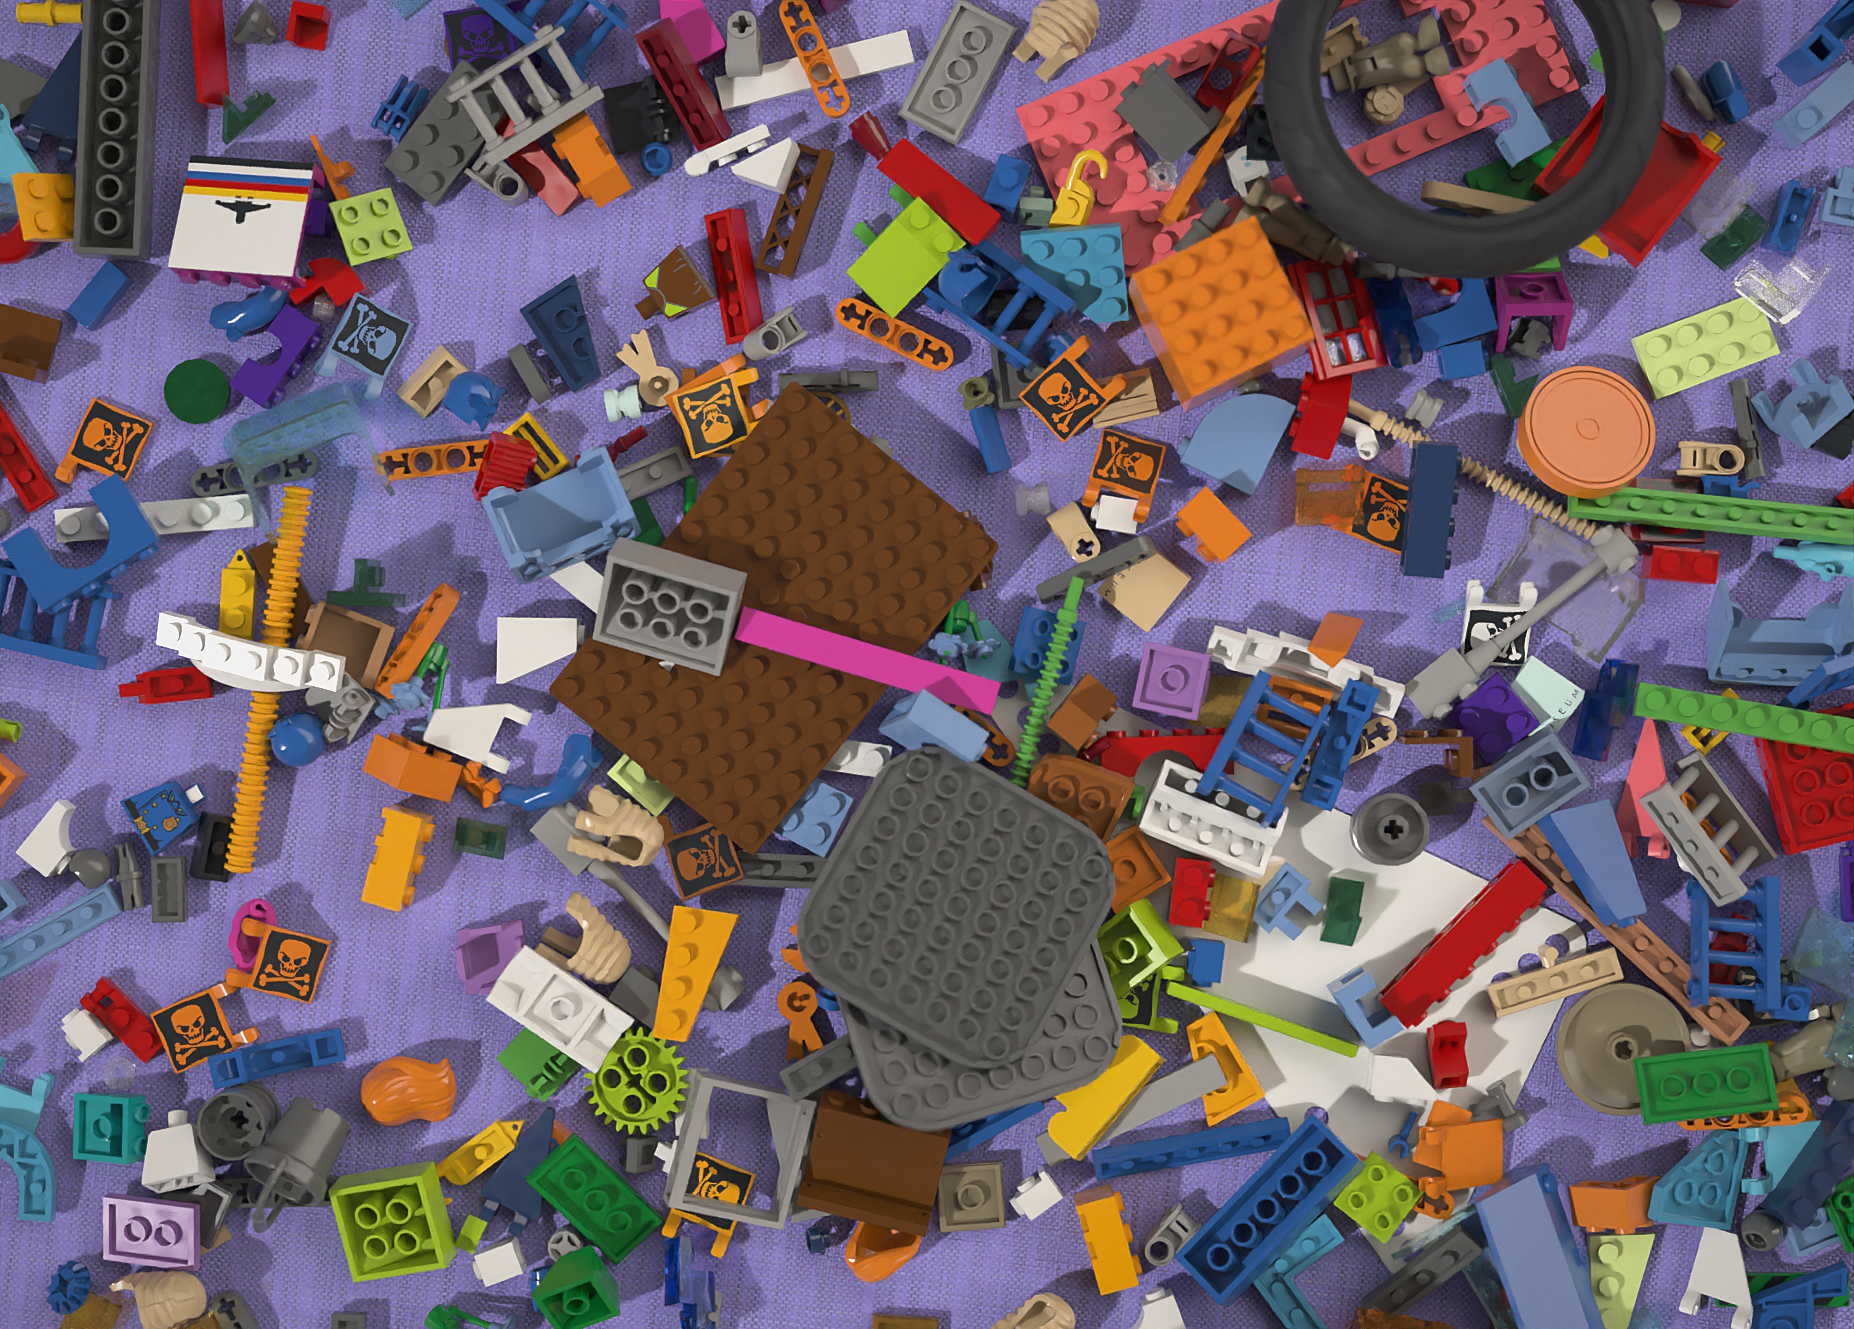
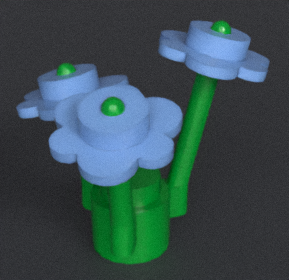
[929,600,1001,666]

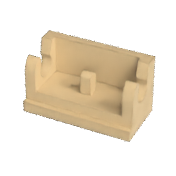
[1321,16,1368,78]

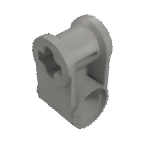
[725,10,763,78]
[464,146,529,206]
[743,305,808,361]
[1142,1202,1203,1266]

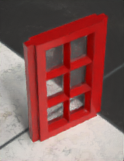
[1284,251,1389,382]

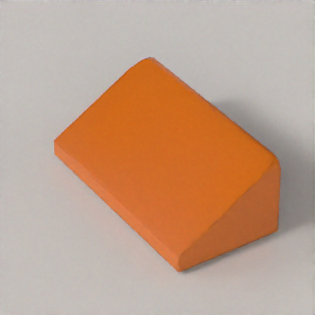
[1307,612,1364,669]
[1412,1099,1472,1171]

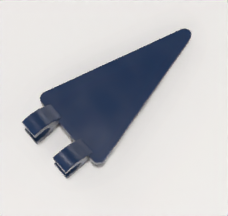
[22,30,82,165]
[478,1107,555,1238]

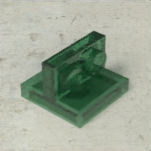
[326,558,406,608]

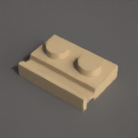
[1092,368,1159,430]

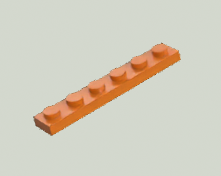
[1157,46,1266,227]

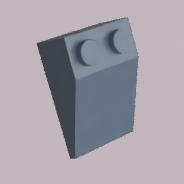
[1469,723,1591,841]

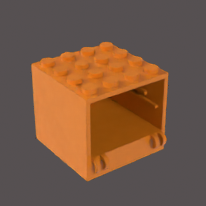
[1127,215,1316,413]

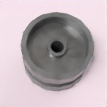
[1349,793,1430,866]

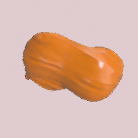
[359,1056,457,1127]
[845,1221,922,1283]

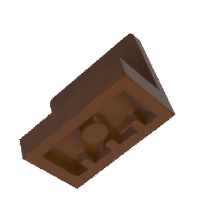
[0,303,63,385]
[1396,729,1473,777]

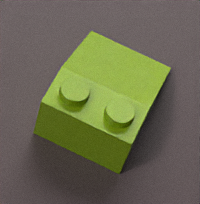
[845,196,966,319]
[1096,897,1184,1000]

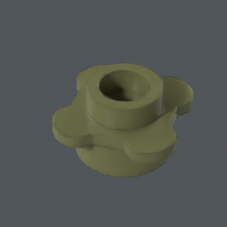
[958,376,995,411]

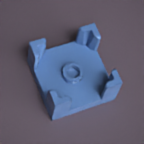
[1751,357,1854,450]
[1326,965,1404,1050]

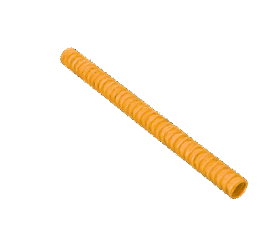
[224,485,313,874]

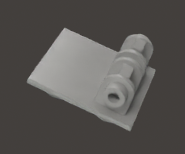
[303,670,376,744]

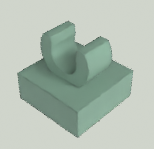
[1018,186,1053,227]

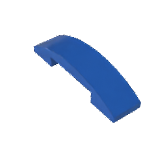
[1300,677,1381,812]
[207,1027,347,1090]

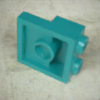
[73,1091,150,1164]

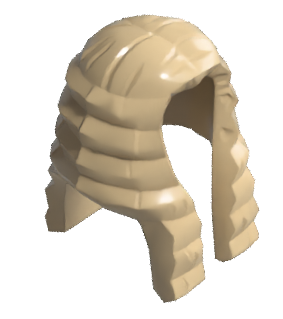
[1012,0,1100,83]
[567,784,664,867]
[534,890,631,985]
[109,1270,207,1329]
[990,1292,1076,1329]

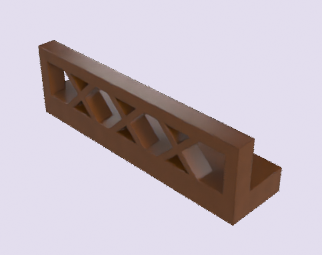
[754,143,836,281]

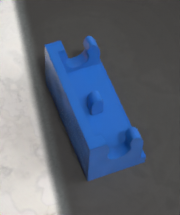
[1760,179,1817,258]

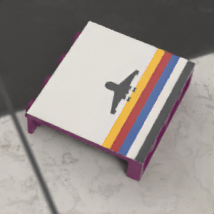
[168,155,327,291]

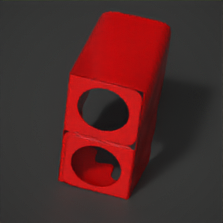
[1196,30,1260,114]

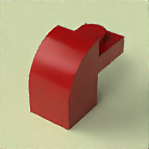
[288,258,371,311]
[1426,1020,1469,1090]

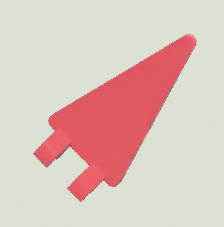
[1615,719,1670,859]

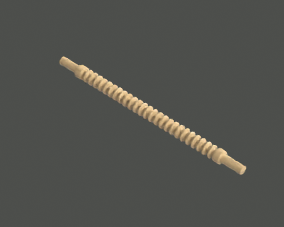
[1348,398,1640,559]

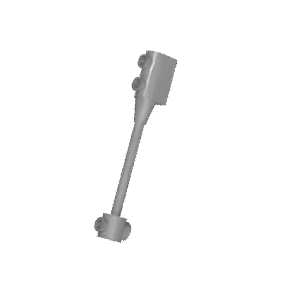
[1405,525,1640,721]
[530,801,746,1014]

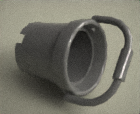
[243,1097,350,1233]

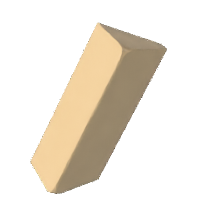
[397,345,469,419]

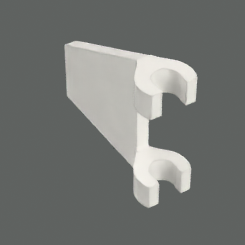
[422,703,532,774]
[1679,1227,1753,1329]

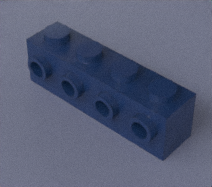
[1399,440,1462,579]
[1760,1099,1854,1231]

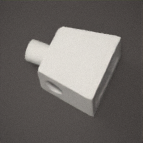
[142,1110,215,1193]

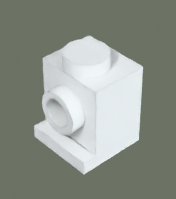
[61,1008,116,1062]
[1010,1165,1063,1221]

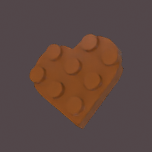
[1027,753,1136,845]

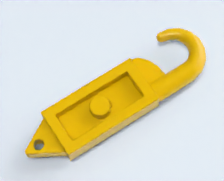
[1047,149,1108,229]
[219,549,258,641]
[435,1118,525,1206]

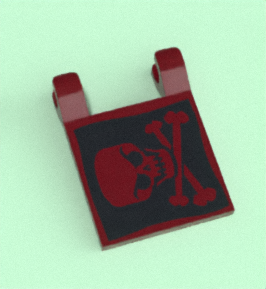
[1619,478,1706,544]

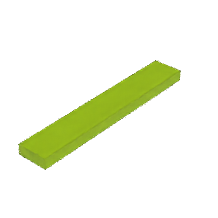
[1164,979,1359,1058]

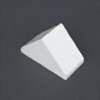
[731,137,800,195]

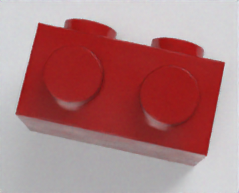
[1166,855,1216,928]

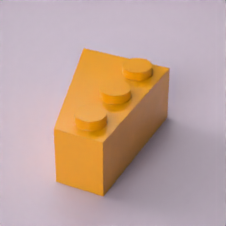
[361,804,435,912]
[1073,1183,1143,1296]

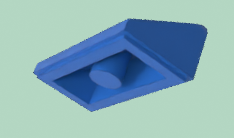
[67,260,134,331]
[969,406,1012,475]

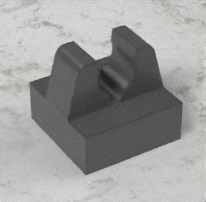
[1505,317,1551,360]
[619,1135,658,1173]

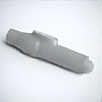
[1674,65,1717,122]

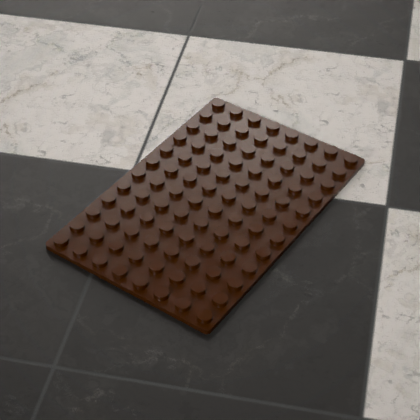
[549,382,999,854]

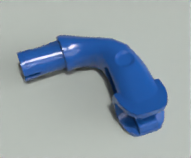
[209,286,290,342]
[501,733,604,812]

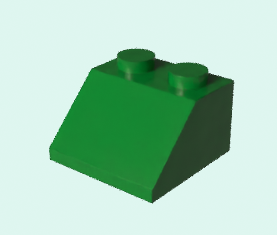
[532,1245,620,1329]

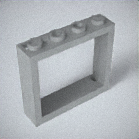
[663,1070,818,1230]

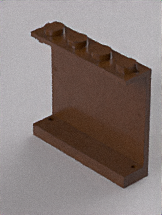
[797,1089,952,1238]

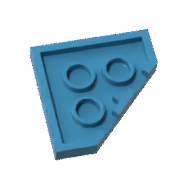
[1020,222,1130,324]
[1647,1129,1749,1230]

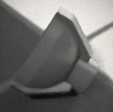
[231,0,278,46]

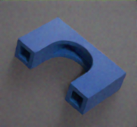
[1775,0,1854,88]
[1407,207,1498,356]
[1,473,165,615]

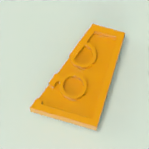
[1186,1010,1266,1128]

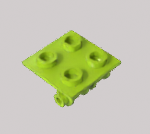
[328,187,413,267]
[1333,1150,1424,1244]

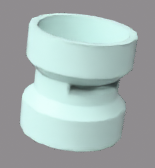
[604,385,643,423]

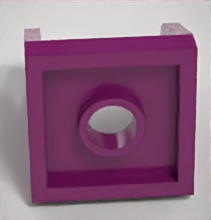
[1492,272,1574,353]

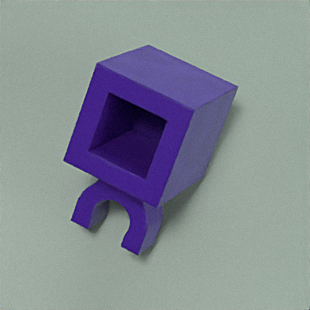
[303,199,337,239]

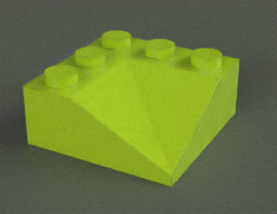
[328,1160,458,1283]

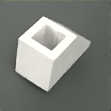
[1366,1051,1438,1105]

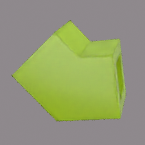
[455,1214,488,1254]

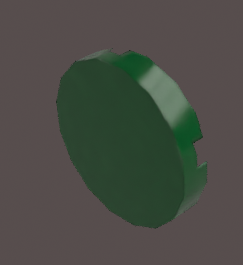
[164,359,231,425]

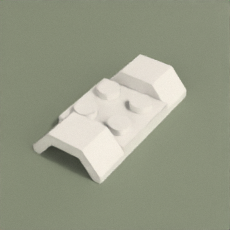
[486,945,635,1074]

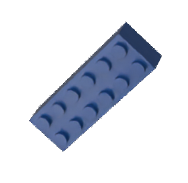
[1174,1114,1367,1308]

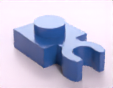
[1701,475,1761,499]

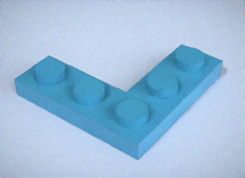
[1253,1211,1344,1329]

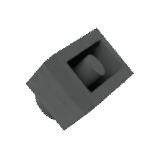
[608,962,661,1030]

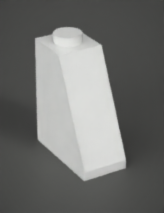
[497,617,587,684]

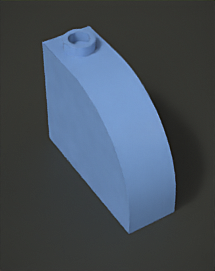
[1177,394,1296,497]
[877,689,989,763]

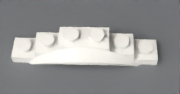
[156,611,346,692]
[1204,625,1405,718]

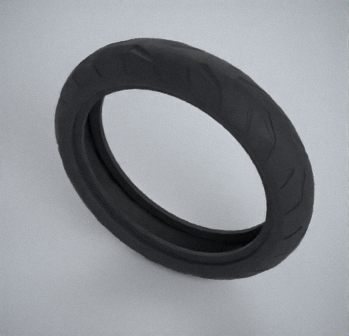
[1263,0,1666,279]

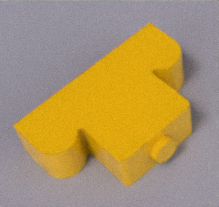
[1048,1035,1165,1161]

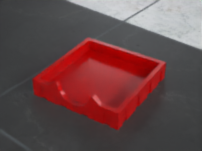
[1530,93,1723,268]
[1753,702,1854,855]

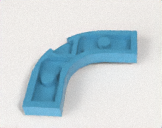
[0,1119,56,1222]

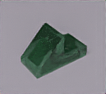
[222,89,276,145]
[1699,203,1771,272]
[1487,353,1539,422]
[453,817,509,860]
[1319,876,1365,947]

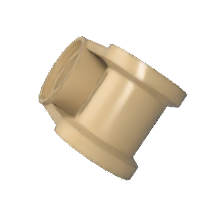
[1677,441,1745,477]
[1045,500,1100,564]

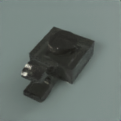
[1417,780,1477,817]

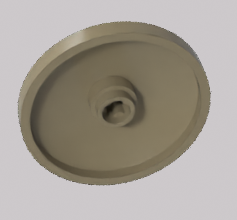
[1555,982,1691,1116]

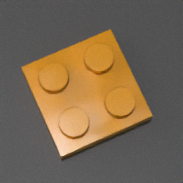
[11,172,75,242]

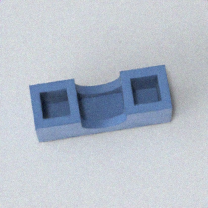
[1462,57,1553,170]

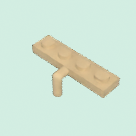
[1486,944,1624,1018]

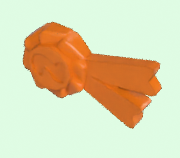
[777,981,824,1060]

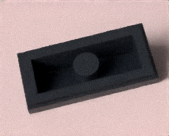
[985,289,1053,331]
[189,811,235,882]

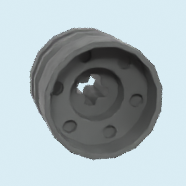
[197,1080,281,1161]

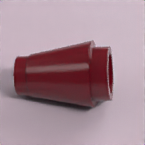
[848,110,892,161]

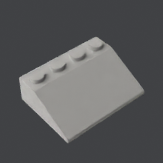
[593,536,747,676]

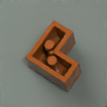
[1045,672,1118,750]

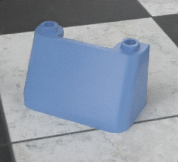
[481,446,642,584]

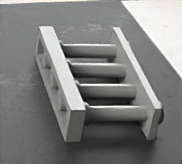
[444,23,605,167]
[1639,750,1778,907]

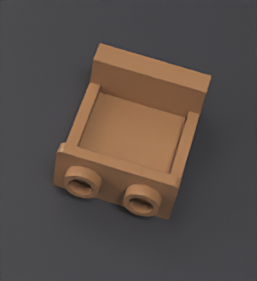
[294,599,397,690]

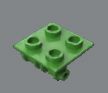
[496,1027,580,1103]

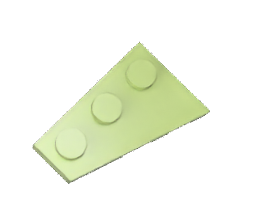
[1587,1232,1655,1329]

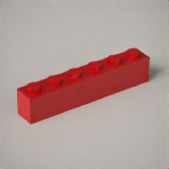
[1375,857,1548,1029]

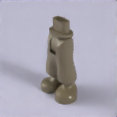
[1328,15,1450,92]
[1232,175,1352,268]
[1769,1001,1854,1084]

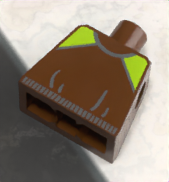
[635,244,718,323]

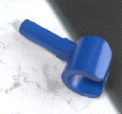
[1388,1111,1418,1158]

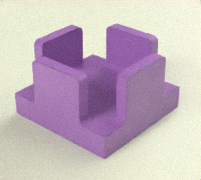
[1132,641,1212,721]
[455,919,528,995]

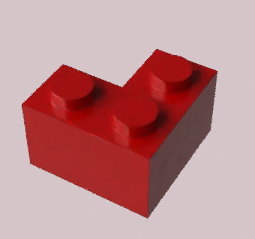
[1288,364,1353,460]

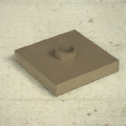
[937,1160,1006,1233]

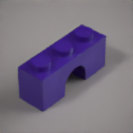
[229,303,325,410]

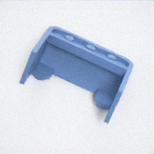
[1707,579,1854,686]

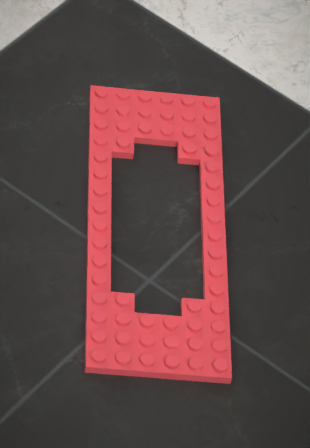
[1016,0,1579,278]

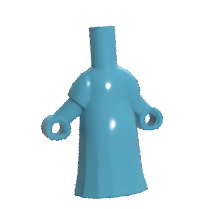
[1773,540,1854,582]

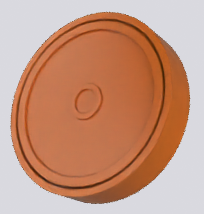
[1517,366,1655,499]

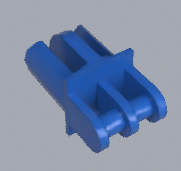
[1702,60,1749,124]
[371,74,431,143]

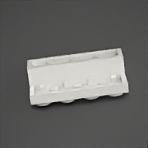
[1137,760,1290,879]

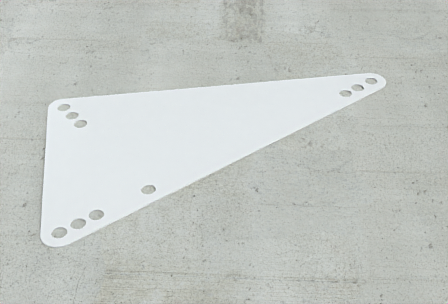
[991,677,1586,1274]

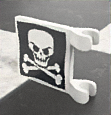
[1460,580,1537,666]

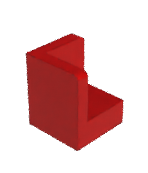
[286,0,332,52]

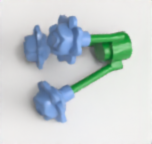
[367,641,450,746]

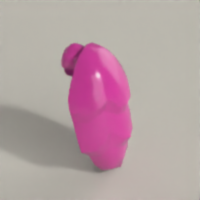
[228,898,277,972]

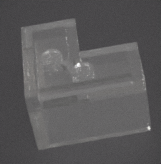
[1678,166,1759,241]
[1730,255,1833,327]

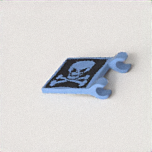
[314,292,413,402]

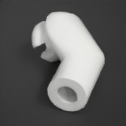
[1340,417,1379,461]

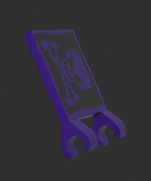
[443,0,542,73]

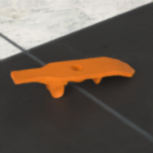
[310,134,355,201]

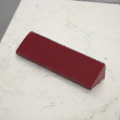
[634,17,732,152]

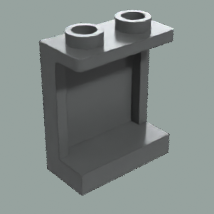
[1115,58,1223,166]

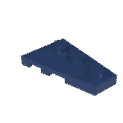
[519,274,602,394]

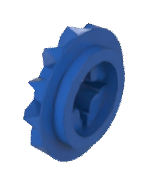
[46,1260,91,1315]

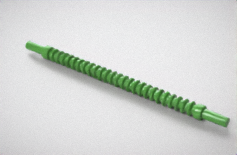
[1008,576,1085,788]

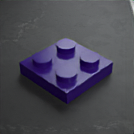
[1447,671,1541,764]

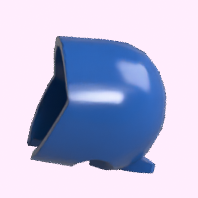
[938,248,1001,315]
[441,371,506,432]
[267,711,327,767]

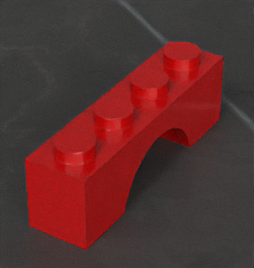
[1099,728,1234,777]

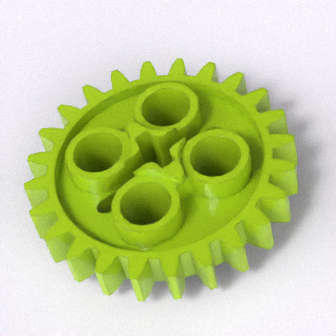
[584,1026,691,1134]

